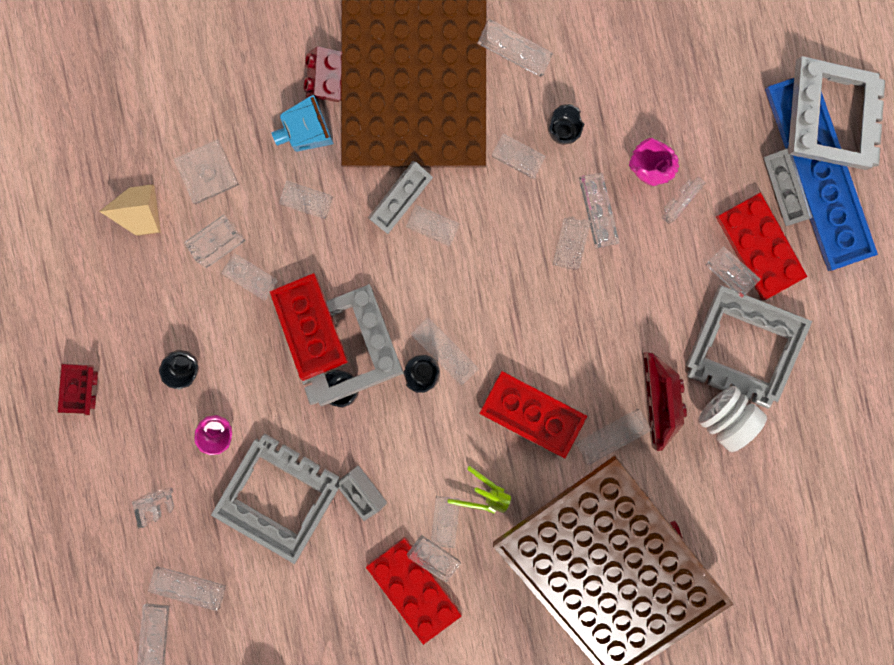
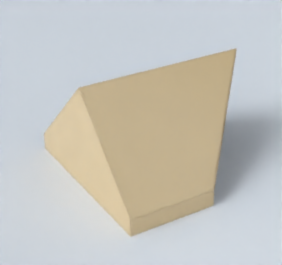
[99,184,161,236]

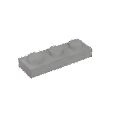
[764,148,813,226]
[368,161,433,234]

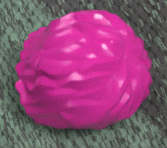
[629,138,679,186]

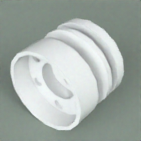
[698,386,767,452]

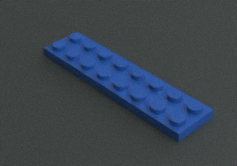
[765,78,878,271]

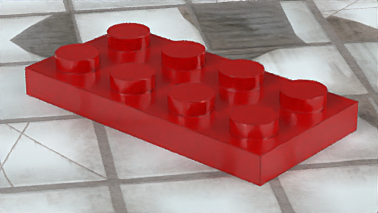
[716,192,808,301]
[269,273,348,381]
[479,371,588,459]
[366,537,462,645]

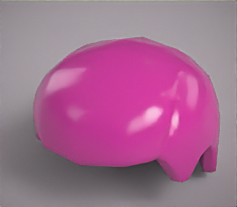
[194,415,232,455]

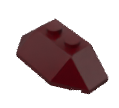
[643,352,687,451]

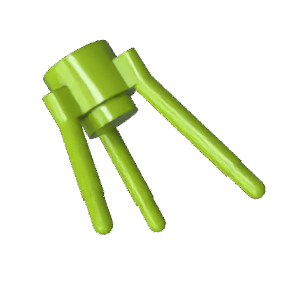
[447,466,511,514]

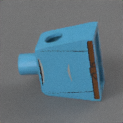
[271,95,334,152]

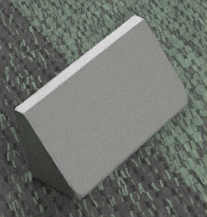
[336,466,387,521]

